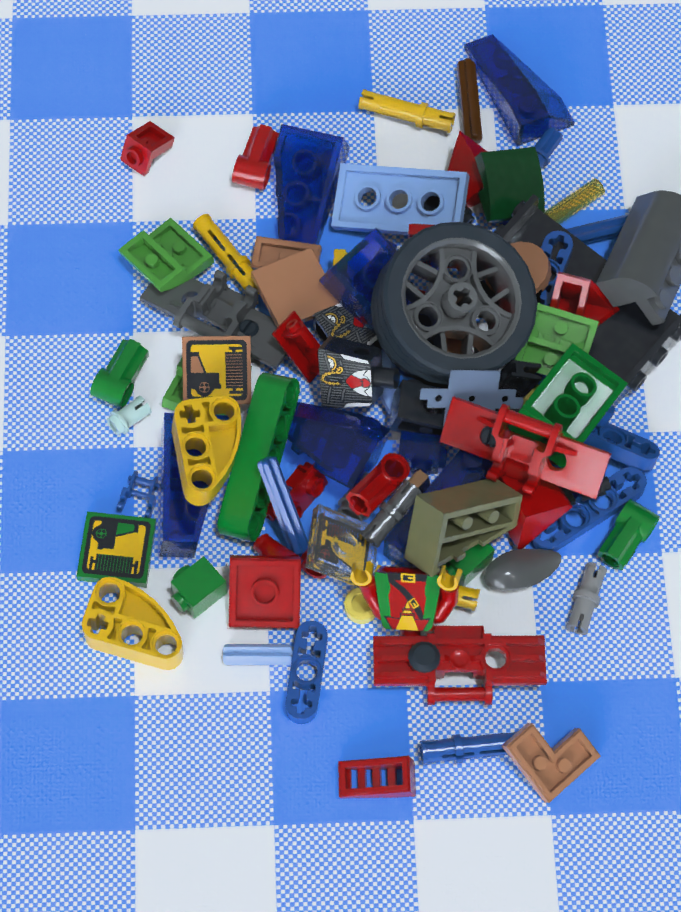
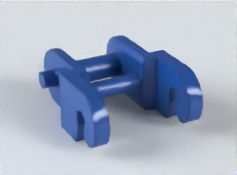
[117,471,161,518]

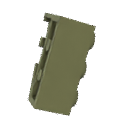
[404,479,523,577]

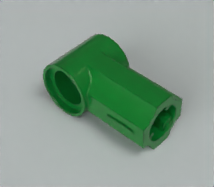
[90,339,149,409]
[597,499,660,571]

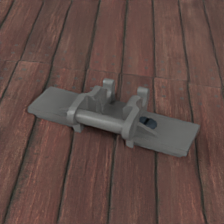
[140,270,287,370]

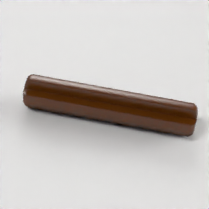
[457,58,483,143]

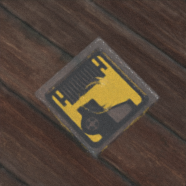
[305,504,377,588]

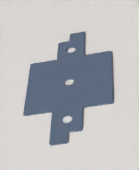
[420,370,523,426]

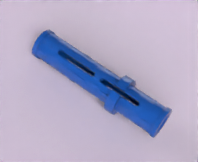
[420,732,516,764]

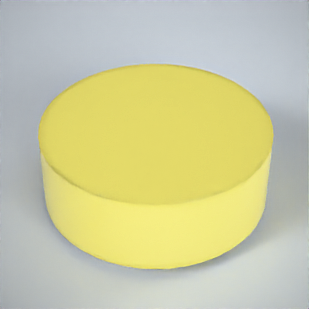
[344,587,375,624]

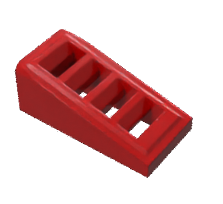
[338,756,416,799]

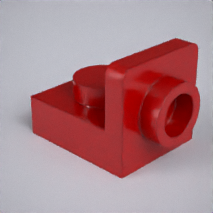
[120,121,175,176]

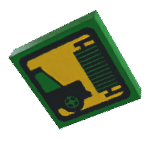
[76,511,157,588]

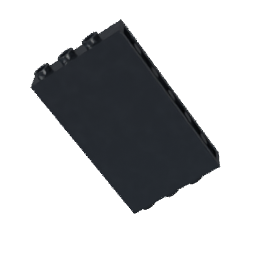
[458,194,681,407]

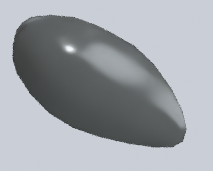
[484,549,561,591]

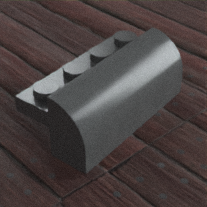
[596,190,681,325]

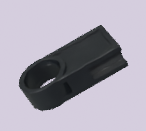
[498,360,542,402]

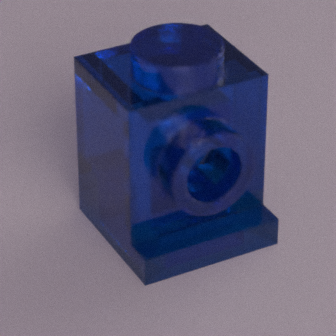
[399,431,447,475]

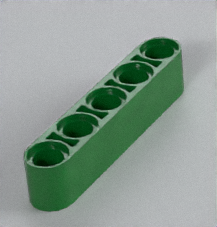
[217,372,300,542]

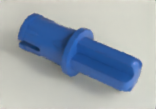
[531,127,563,169]

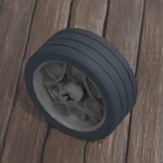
[371,222,537,387]

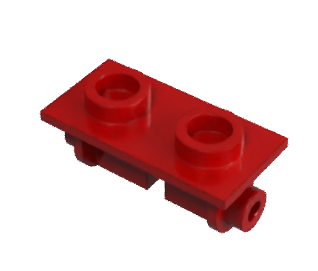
[272,311,320,383]
[266,461,328,521]

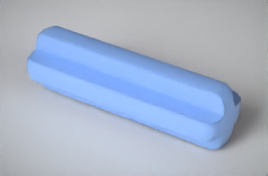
[223,644,293,665]

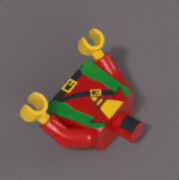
[350,561,463,636]

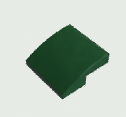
[475,147,545,223]

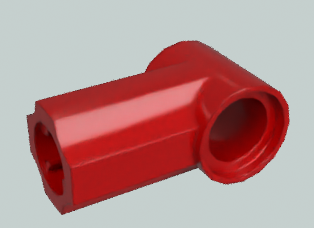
[232,124,279,191]
[346,453,410,517]

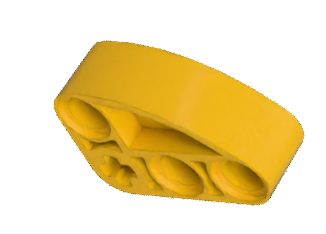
[172,395,242,506]
[82,577,184,670]

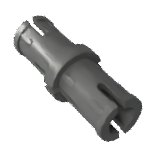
[361,480,422,548]

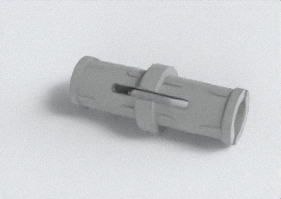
[566,562,607,635]

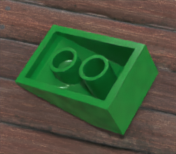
[509,343,628,468]

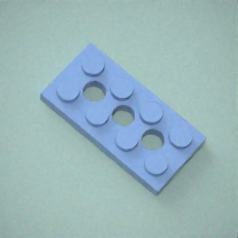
[331,163,470,235]

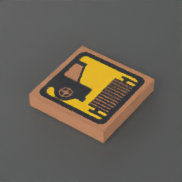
[182,336,252,404]

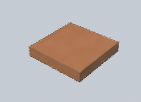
[251,247,340,328]

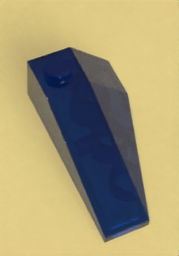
[273,124,350,245]
[246,402,391,490]

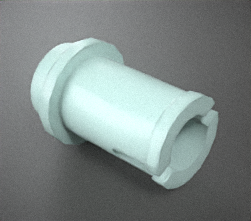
[106,395,152,435]

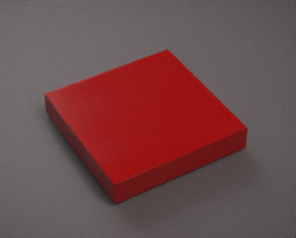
[229,555,301,628]

